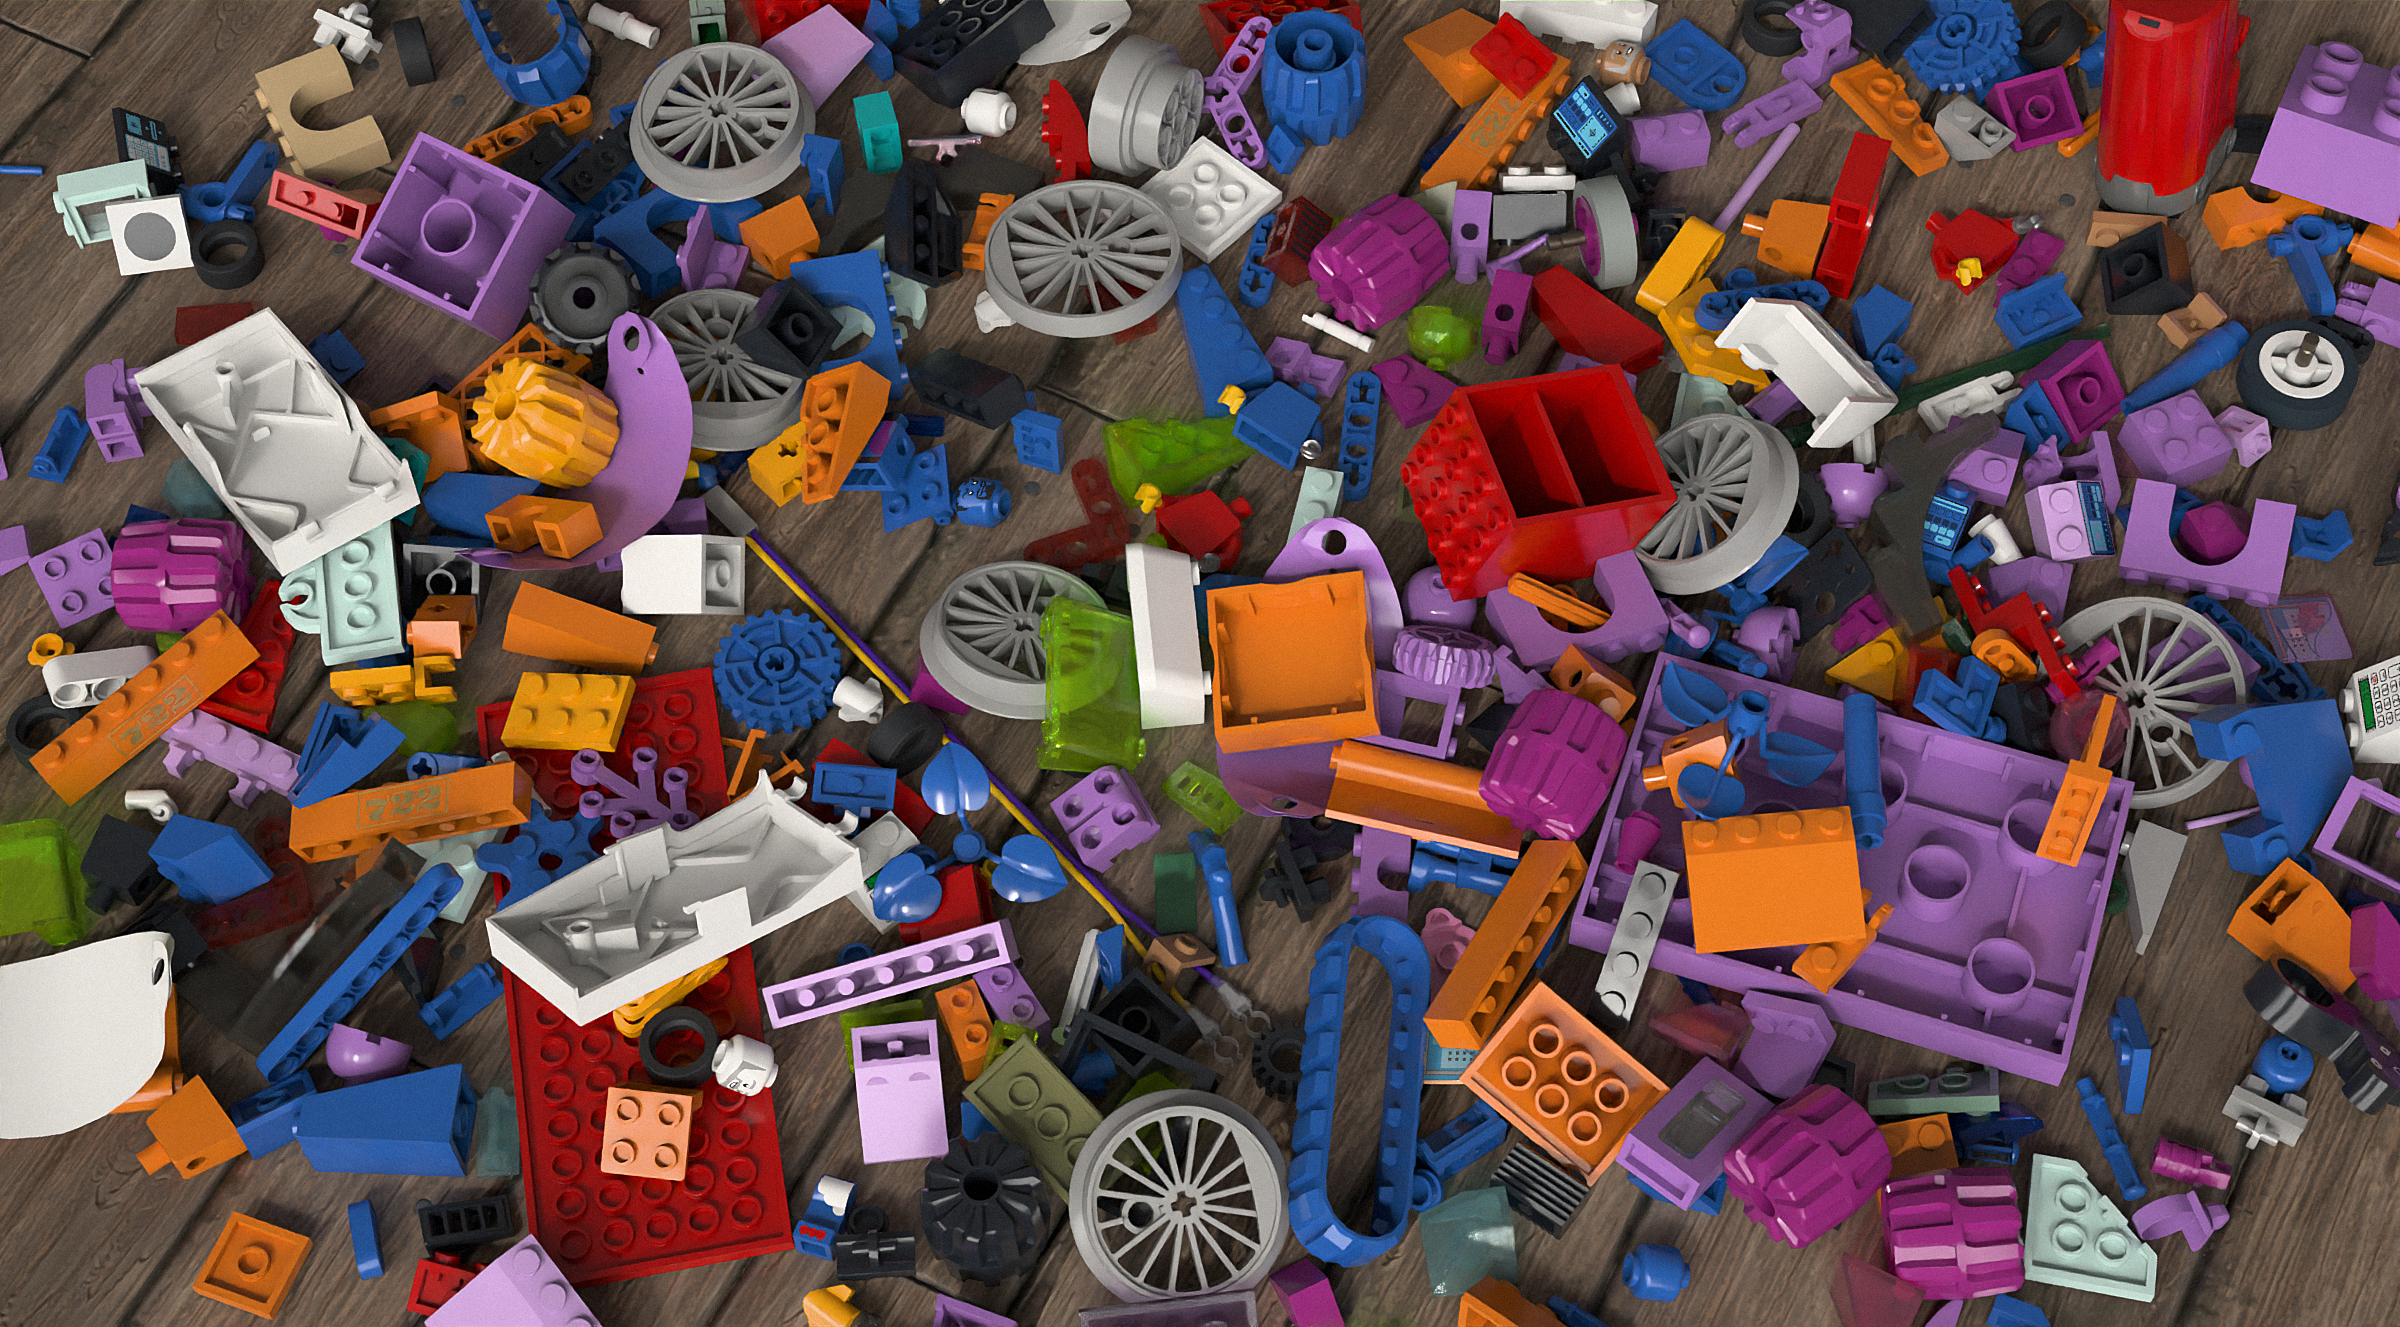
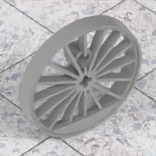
[984,180,1183,338]
[2033,597,2250,809]

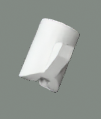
[974,291,1016,333]
[833,676,883,724]

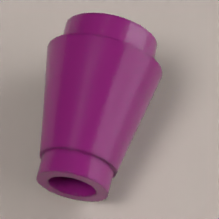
[1614,811,1662,875]

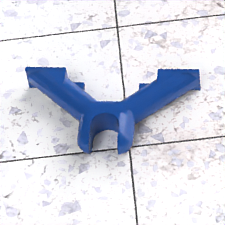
[1188,829,1249,968]

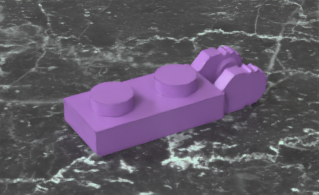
[1721,77,1823,149]

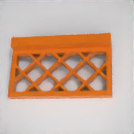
[446,322,594,475]
[2036,694,2117,867]

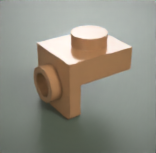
[2157,292,2227,350]

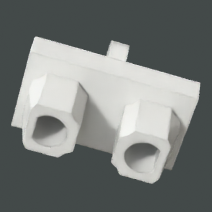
[313,2,383,64]

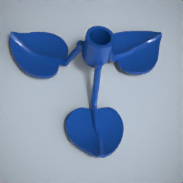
[1665,523,1810,661]
[1661,661,1837,821]
[873,742,1068,923]

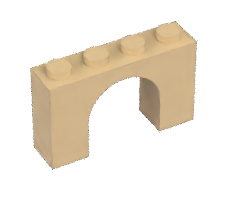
[254,43,392,183]

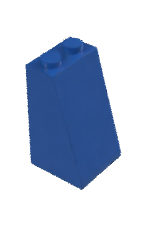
[292,1064,479,1177]

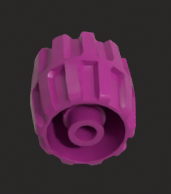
[1308,193,1450,332]
[111,518,255,634]
[1479,688,1628,842]
[1722,1083,1893,1249]
[1881,1167,2026,1300]

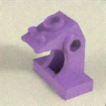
[1781,0,1859,90]
[2022,431,2121,515]

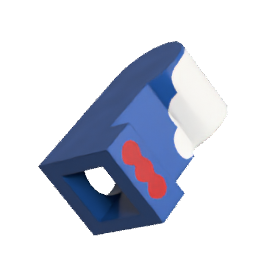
[793,1174,858,1262]

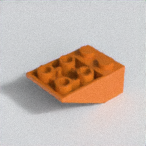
[2226,857,2357,994]

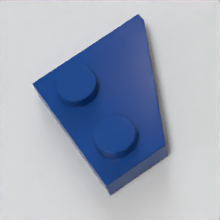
[2107,998,2152,1114]

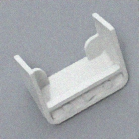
[1714,297,1898,448]
[1125,543,1212,729]

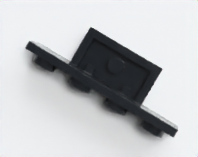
[558,112,672,206]

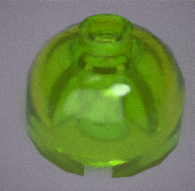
[1406,306,1482,371]

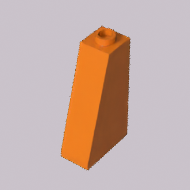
[502,581,660,677]

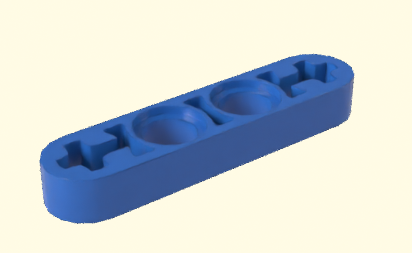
[1694,280,1829,331]
[1338,371,1381,502]
[2185,595,2306,702]

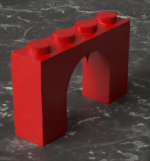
[1815,131,1892,300]

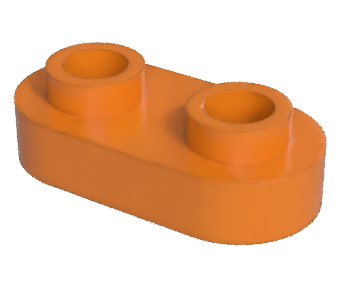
[1971,629,2037,686]

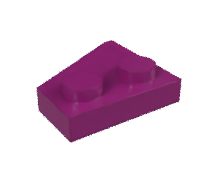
[1371,354,1459,430]

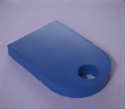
[1644,18,1746,111]

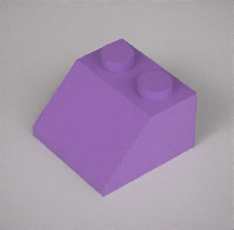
[1623,106,1711,173]
[1933,415,2026,508]
[1974,556,2073,636]

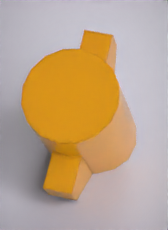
[803,1284,862,1327]

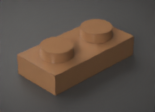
[2086,211,2167,248]

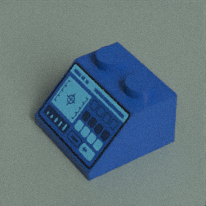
[1876,467,1978,561]

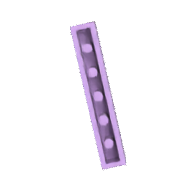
[762,918,1020,1029]

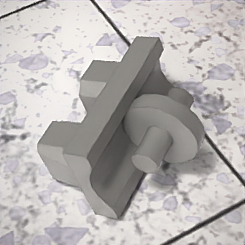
[2221,1074,2309,1150]

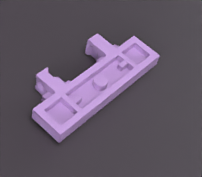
[159,708,301,810]

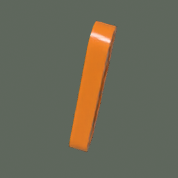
[463,95,594,167]

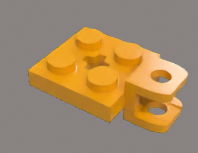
[330,656,457,710]

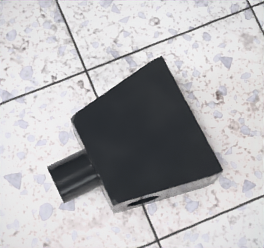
[80,814,166,916]

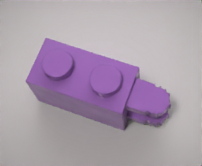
[2334,277,2400,348]

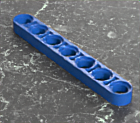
[256,862,464,1083]

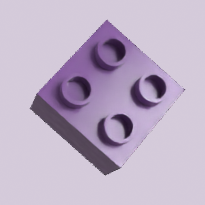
[2250,41,2400,230]
[351,131,576,343]

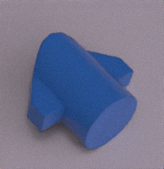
[1871,343,1917,392]
[1071,1048,1117,1097]

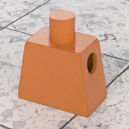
[739,195,823,280]
[1741,199,1830,280]
[1548,643,1637,724]
[1642,718,1743,808]
[136,1075,248,1179]

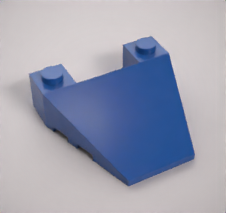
[2189,698,2355,876]

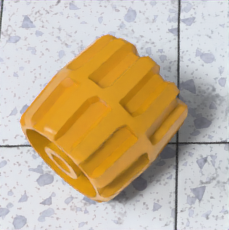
[470,358,620,489]

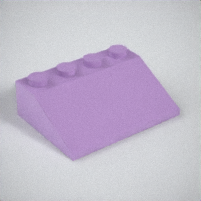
[424,1233,602,1327]

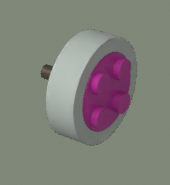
[1546,175,1639,291]

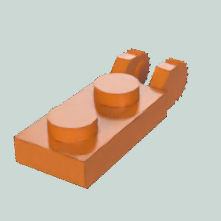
[1792,887,1894,995]

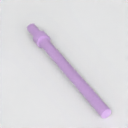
[1712,123,1800,233]

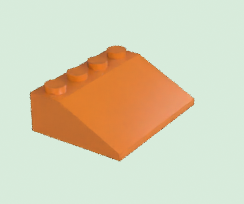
[1681,806,1866,954]
[1458,976,1672,1187]

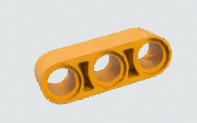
[1636,215,1726,316]

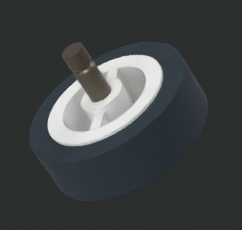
[2236,319,2359,431]

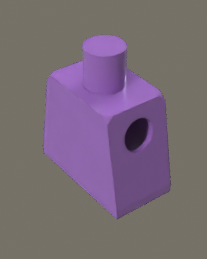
[1449,189,1492,284]

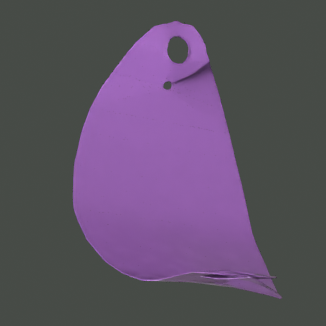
[453,311,693,570]
[1216,517,1405,818]

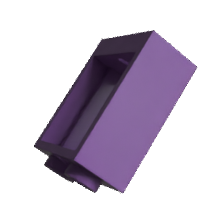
[1350,669,1467,762]
[2311,775,2400,896]

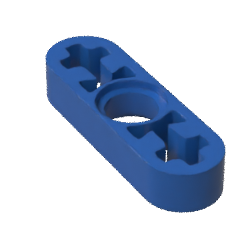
[1238,214,1288,308]

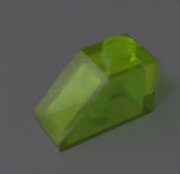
[361,699,460,760]

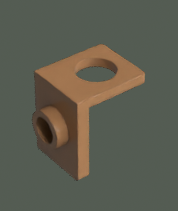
[1139,932,1216,996]

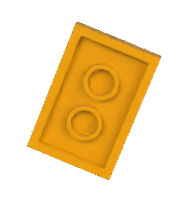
[501,672,636,752]

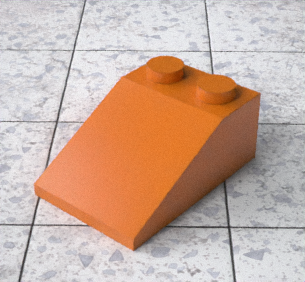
[1403,8,1501,109]

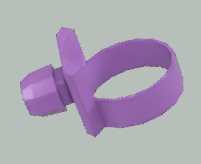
[2132,1190,2229,1252]

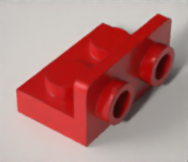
[1469,12,1558,101]
[406,1251,490,1316]

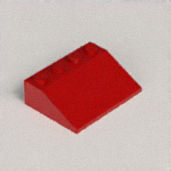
[1198,0,1364,73]

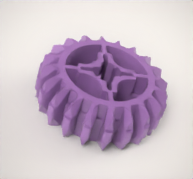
[1392,624,1498,689]

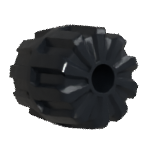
[529,242,641,354]
[920,1131,1050,1287]

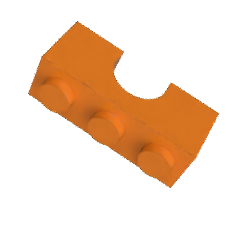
[2201,186,2325,251]
[485,494,604,559]

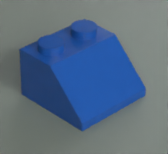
[148,813,274,906]

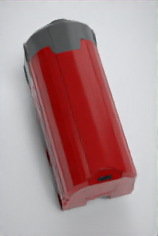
[2092,0,2250,217]

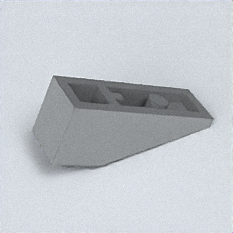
[2118,819,2188,955]

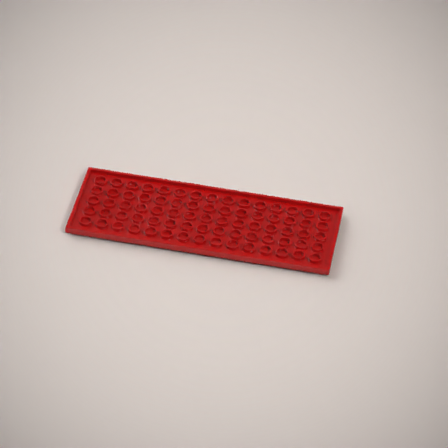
[476,666,795,1290]

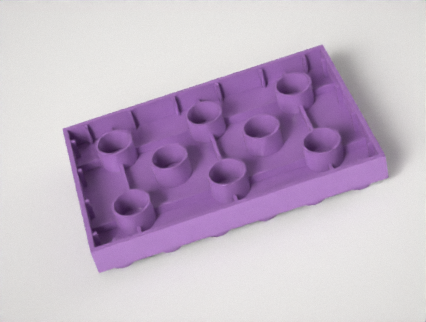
[1569,651,2135,1086]

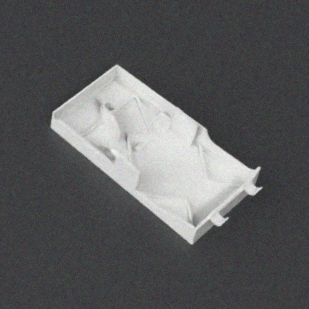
[134,307,420,576]
[485,769,864,1026]

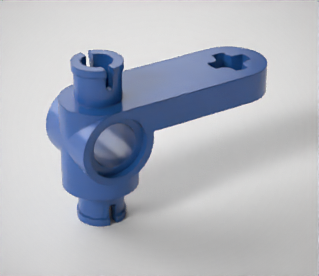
[175,139,279,226]
[2266,215,2354,317]

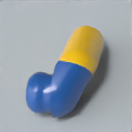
[683,460,718,490]

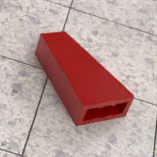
[1532,265,1665,376]

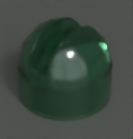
[2104,879,2129,915]

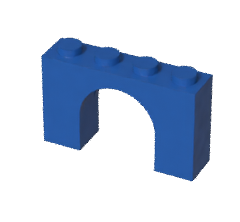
[593,160,763,300]
[790,249,909,401]

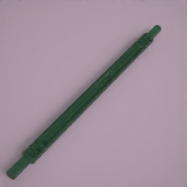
[1736,324,2111,450]

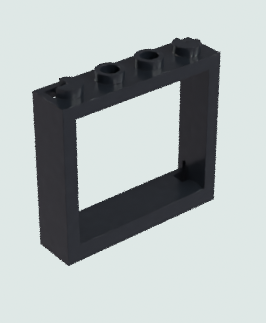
[1044,1008,1224,1226]

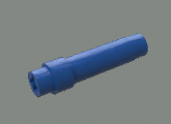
[2120,320,2249,418]
[1843,693,1887,850]

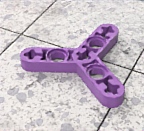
[1202,16,1275,172]

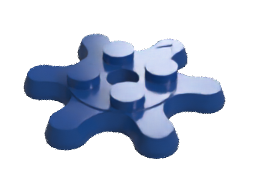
[474,798,605,913]

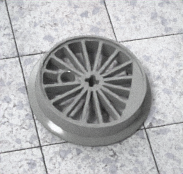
[629,42,816,203]
[627,289,807,451]
[1633,413,1799,595]
[920,561,1122,719]
[1069,1089,1290,1316]

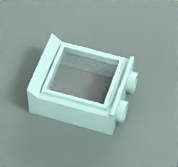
[53,158,157,249]

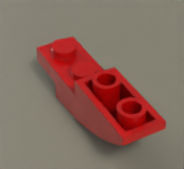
[1042,79,1092,213]

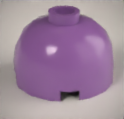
[1813,463,1890,528]
[1400,565,1478,633]
[1732,606,1800,685]
[326,1023,413,1088]

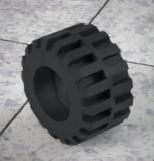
[1726,465,1834,550]

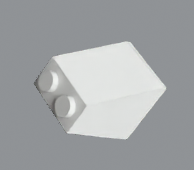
[621,535,745,615]

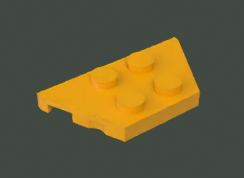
[1657,277,1772,393]
[1824,595,1962,715]

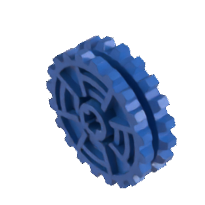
[1903,0,2022,95]
[713,609,844,735]

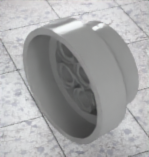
[1088,34,1204,177]

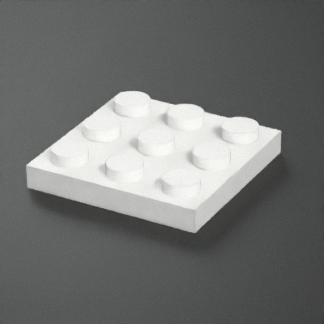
[1138,136,1282,264]

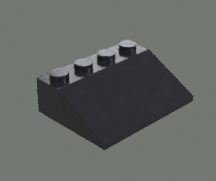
[887,0,1056,110]

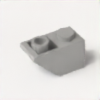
[1934,94,2017,161]

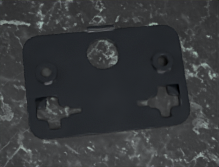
[1763,528,1874,647]

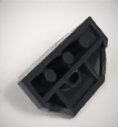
[884,159,963,289]
[333,874,445,1010]

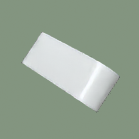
[42,646,159,708]

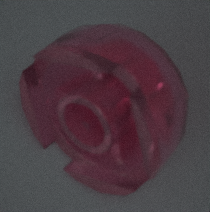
[2049,689,2131,769]

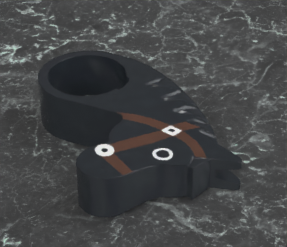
[2243,953,2400,1115]

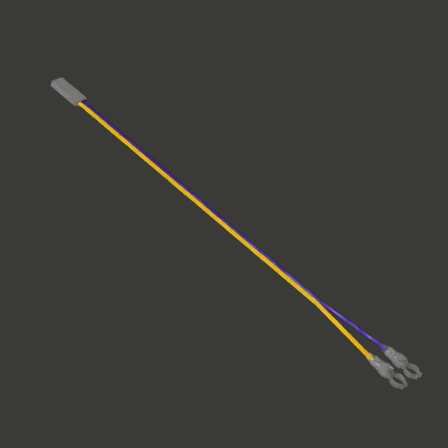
[699,485,1272,1068]

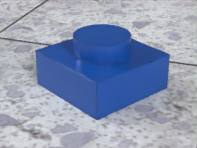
[1265,123,1306,175]

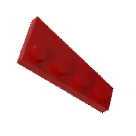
[197,579,306,734]

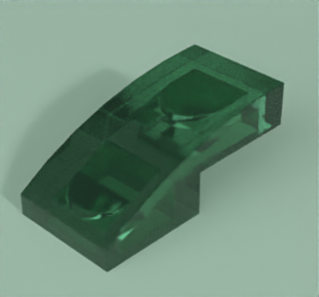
[1154,853,1198,934]

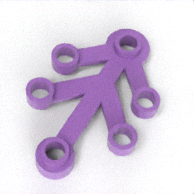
[571,747,701,839]

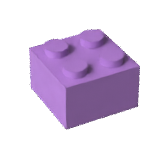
[2117,389,2234,490]
[2143,612,2261,724]

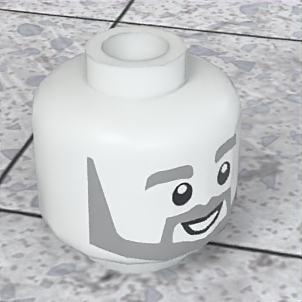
[961,88,1017,137]
[712,1034,778,1096]

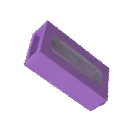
[1615,1056,1775,1212]

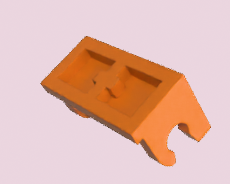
[962,193,1016,271]

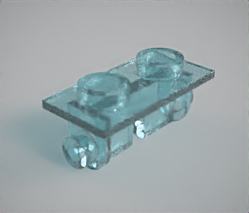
[477,1087,520,1178]

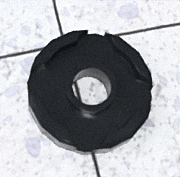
[1281,786,1362,863]

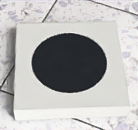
[105,193,194,276]

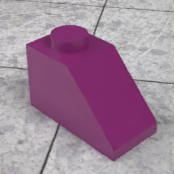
[2349,901,2400,1002]

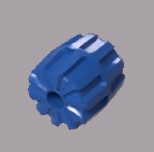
[1261,7,1368,147]

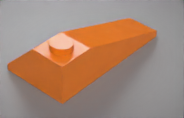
[800,361,891,505]

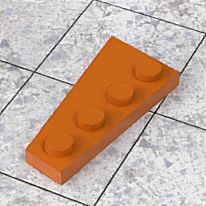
[1830,59,1949,177]

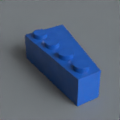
[1174,264,1273,424]

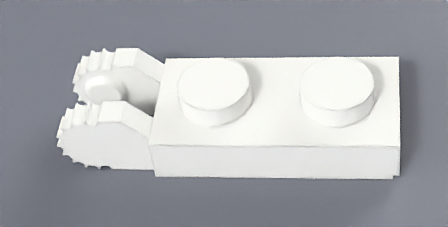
[1917,370,2023,439]

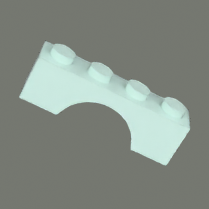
[1286,466,1344,551]

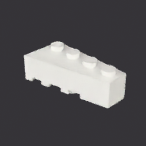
[1499,0,1658,50]

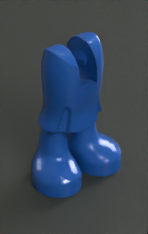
[1406,840,1523,898]

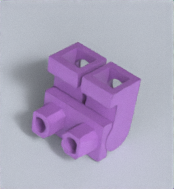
[85,358,154,463]
[1050,765,1161,873]

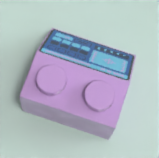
[2024,480,2116,564]

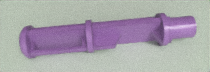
[1657,596,1710,649]

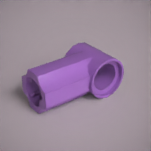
[1744,378,1805,426]

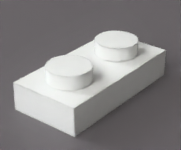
[1499,165,1576,191]

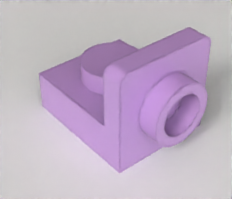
[2214,405,2272,468]

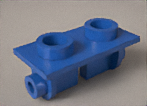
[28,405,91,484]
[415,961,505,1042]

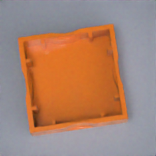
[1206,570,1381,754]

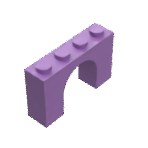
[2118,478,2297,607]
[1485,549,1670,682]

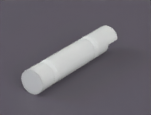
[1302,312,1375,353]

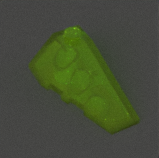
[1101,417,1259,509]

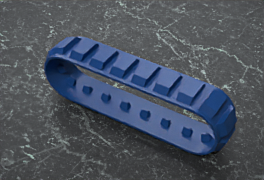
[459,0,591,107]
[1287,913,1431,1268]

